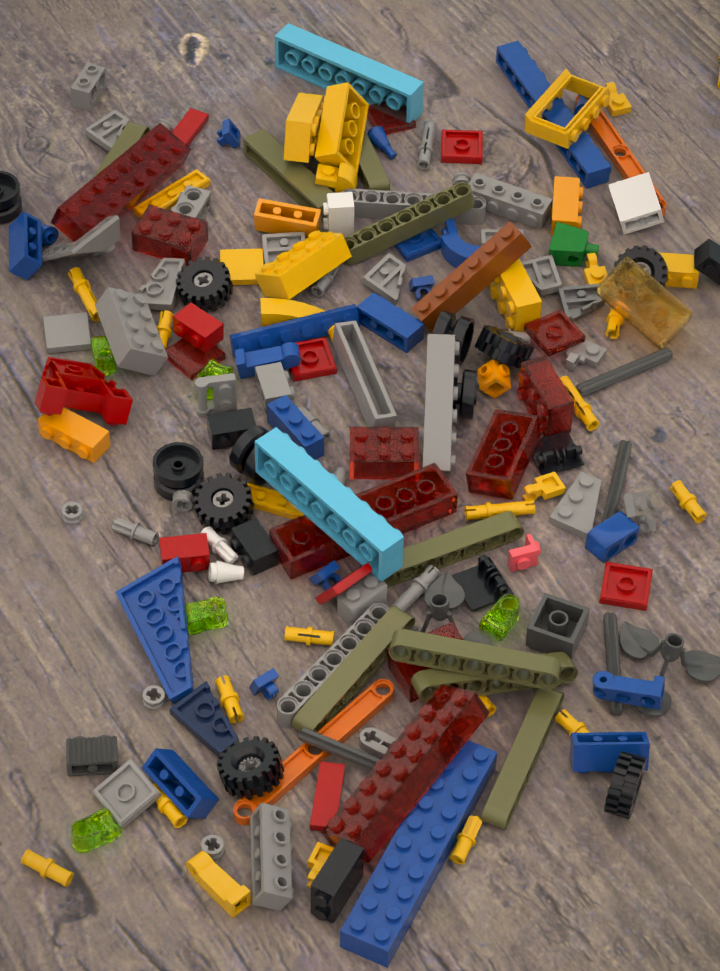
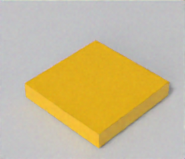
[220,248,264,285]

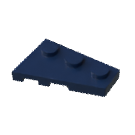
[170,681,239,757]

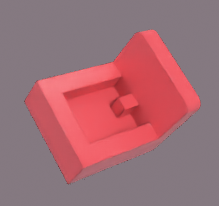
[508,534,541,572]

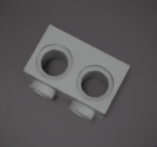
[71,63,107,111]
[169,185,212,234]

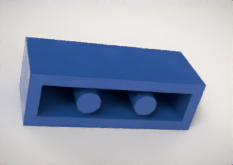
[9,211,42,280]
[357,292,424,353]
[267,395,324,460]
[569,732,650,773]
[142,748,219,819]

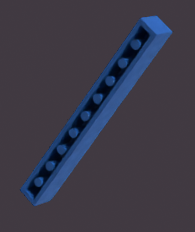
[496,41,611,189]

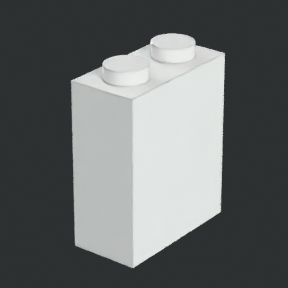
[609,172,664,235]

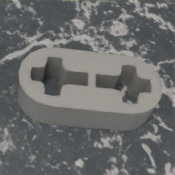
[359,727,403,764]

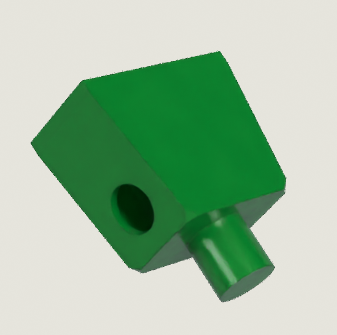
[548,222,600,267]

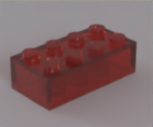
[466,409,541,500]

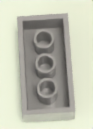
[95,287,168,376]

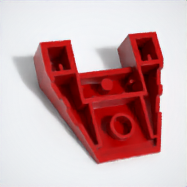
[35,357,133,426]

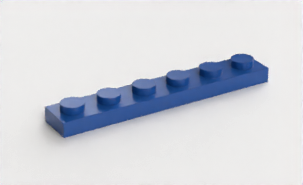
[229,304,360,358]

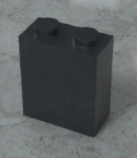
[311,838,364,924]

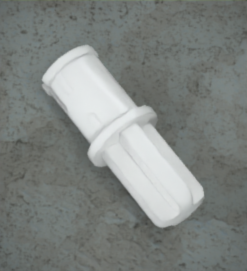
[201,526,238,564]

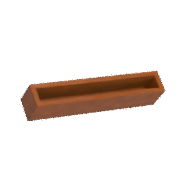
[411,221,532,333]

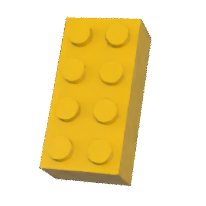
[315,82,369,174]
[284,93,324,163]
[255,230,352,300]
[488,259,542,334]

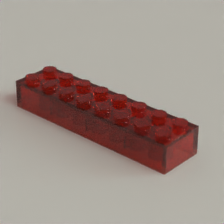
[51,123,191,242]
[269,463,458,580]
[321,684,489,863]

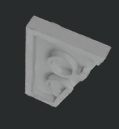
[139,258,186,311]
[549,471,602,539]

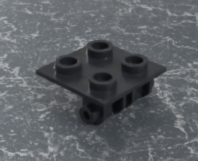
[525,431,584,476]
[452,555,514,612]

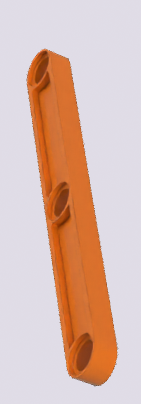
[575,95,667,216]
[233,679,394,826]

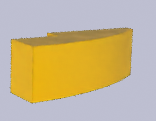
[260,298,325,326]

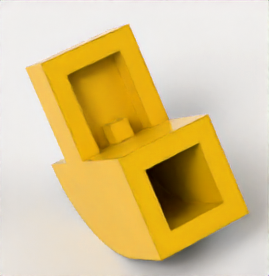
[315,162,358,193]

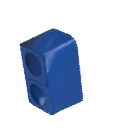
[585,511,640,563]

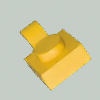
[605,82,632,117]
[583,253,610,288]
[522,472,566,501]
[307,842,334,888]

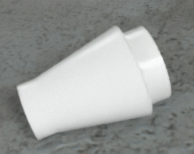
[208,560,244,584]

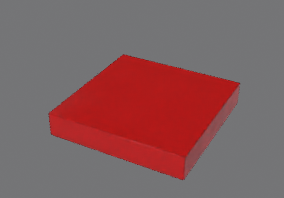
[441,129,483,164]
[289,337,337,382]
[599,562,653,611]
[315,563,373,605]

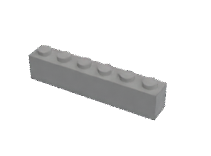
[332,320,397,438]
[423,334,460,474]

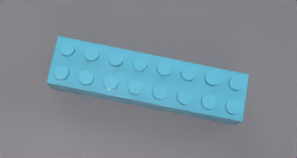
[275,23,424,126]
[255,427,404,582]

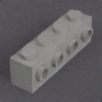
[468,173,553,230]
[250,802,294,911]

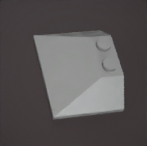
[42,215,121,262]

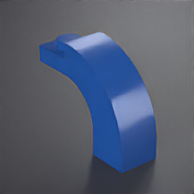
[440,218,481,268]

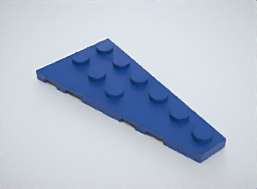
[115,556,194,704]

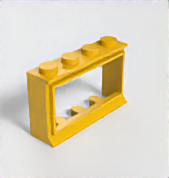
[524,69,610,149]

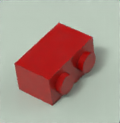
[173,303,224,353]
[159,533,210,573]

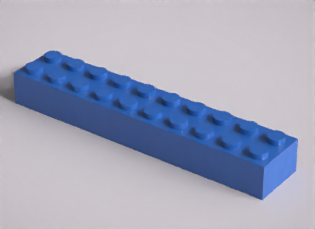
[340,733,497,968]

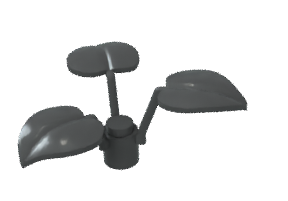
[412,571,494,646]
[619,621,720,717]

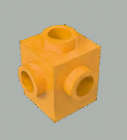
[477,359,511,399]

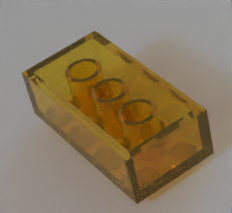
[596,256,693,350]

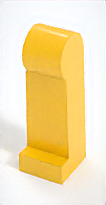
[185,851,251,918]

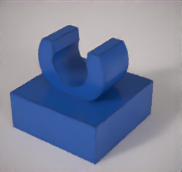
[217,118,240,148]
[409,275,434,300]
[309,560,341,590]
[249,668,279,701]

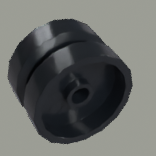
[0,171,22,224]
[432,311,475,365]
[453,369,478,419]
[229,426,269,486]
[152,442,204,501]

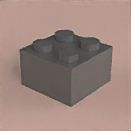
[525,593,590,660]

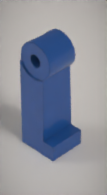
[235,342,301,379]
[593,671,665,710]

